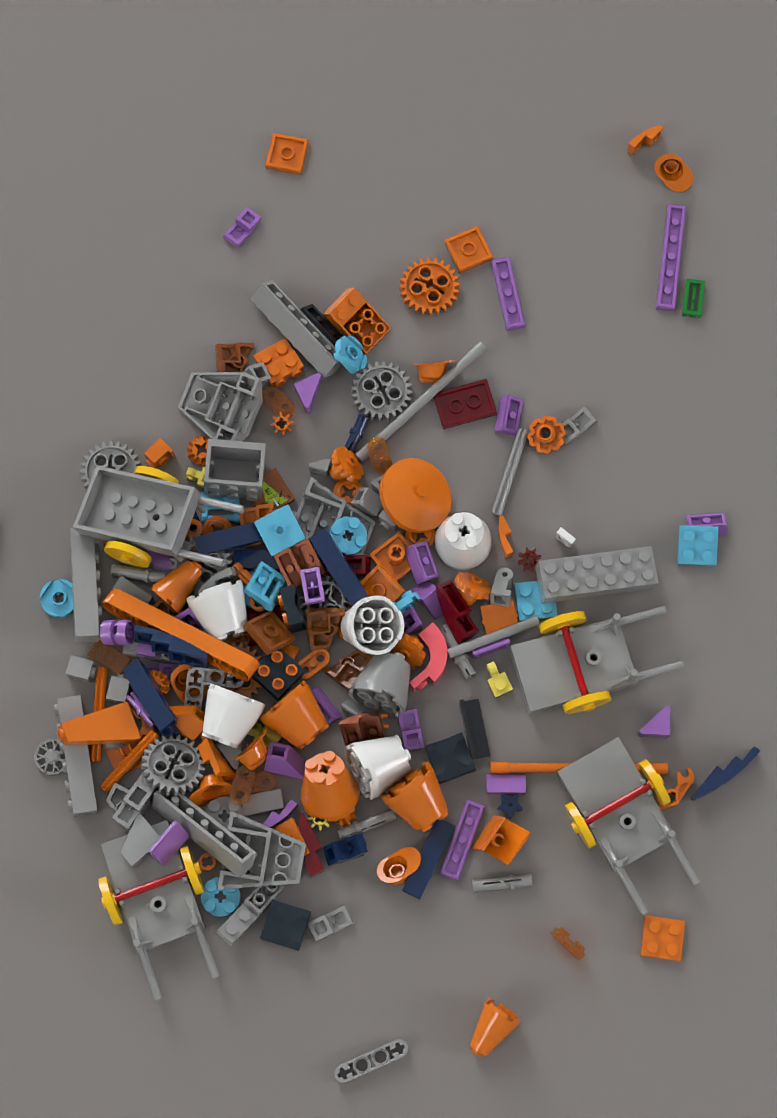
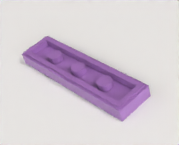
[491,257,525,331]
[439,800,485,881]

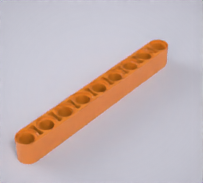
[102,588,259,681]

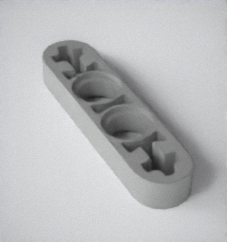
[334,1039,408,1083]

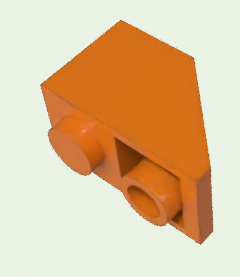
[169,705,205,741]

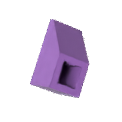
[264,742,306,779]

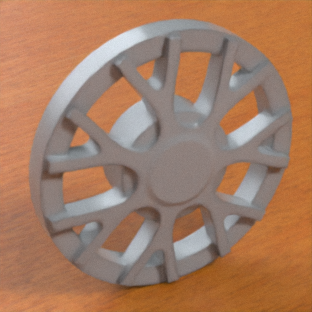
[34,738,66,775]

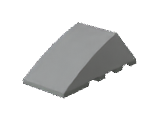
[292,477,375,556]
[217,811,306,890]

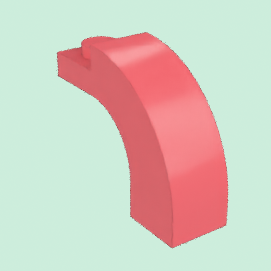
[409,622,447,692]

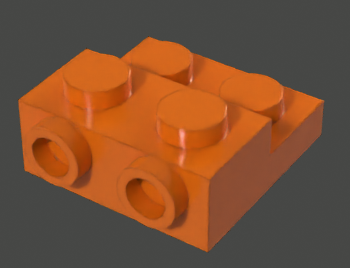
[253,338,304,388]

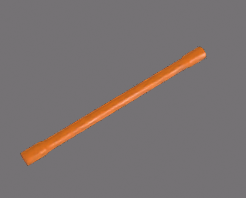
[490,762,668,774]

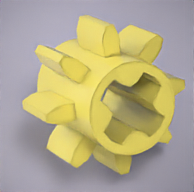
[307,817,330,831]

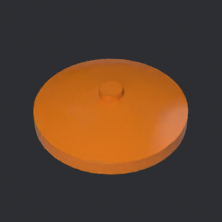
[379,458,452,533]

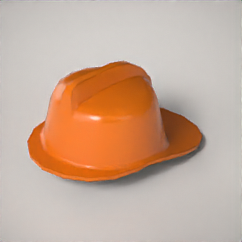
[654,154,694,192]
[413,359,457,383]
[170,663,208,705]
[233,727,268,770]
[188,773,233,807]
[376,847,421,885]

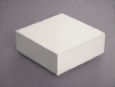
[556,527,576,548]

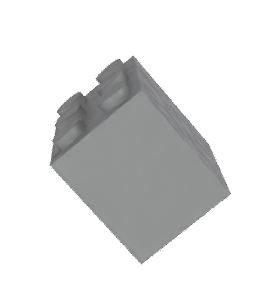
[204,438,266,501]

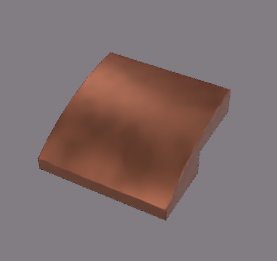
[273,538,327,588]
[339,711,386,746]

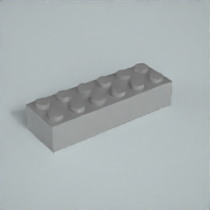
[535,546,659,604]

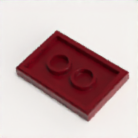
[433,379,497,430]

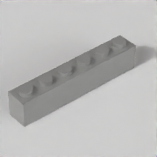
[251,280,342,378]
[70,528,102,643]
[54,695,97,817]
[152,790,256,878]

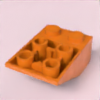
[323,288,392,354]

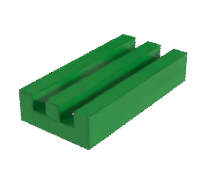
[682,279,705,318]

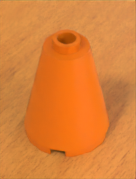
[150,560,203,614]
[470,998,522,1057]

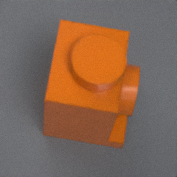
[144,438,175,469]

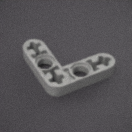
[184,665,244,710]

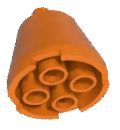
[259,680,329,750]
[300,751,360,822]
[380,762,449,832]

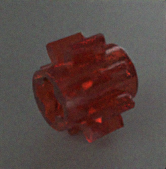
[518,547,541,572]

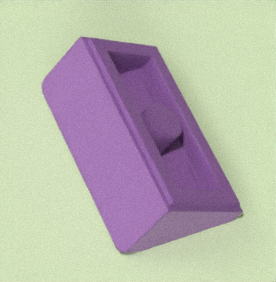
[495,394,523,436]
[686,513,727,537]
[405,541,439,584]
[471,637,510,659]
[311,686,342,730]
[486,774,526,795]
[149,821,189,865]

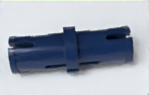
[345,414,370,453]

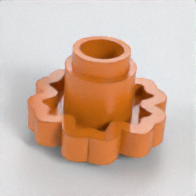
[527,415,566,454]
[329,446,364,483]
[454,571,492,606]
[389,634,426,670]

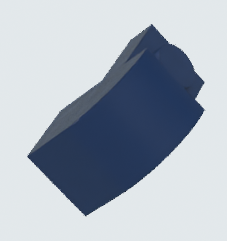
[323,833,368,866]

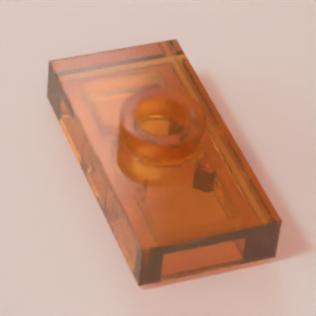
[87,640,131,675]

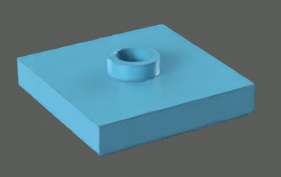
[254,504,306,556]

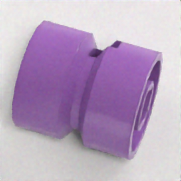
[100,620,135,645]

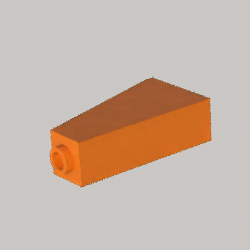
[57,702,141,746]

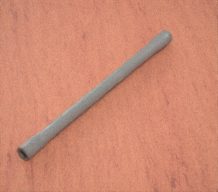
[355,341,487,463]

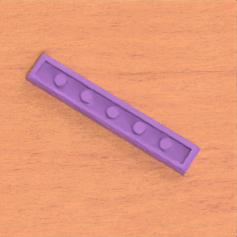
[656,204,686,311]

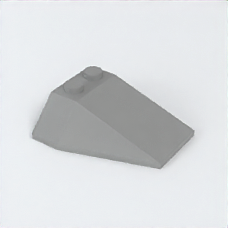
[178,372,263,441]

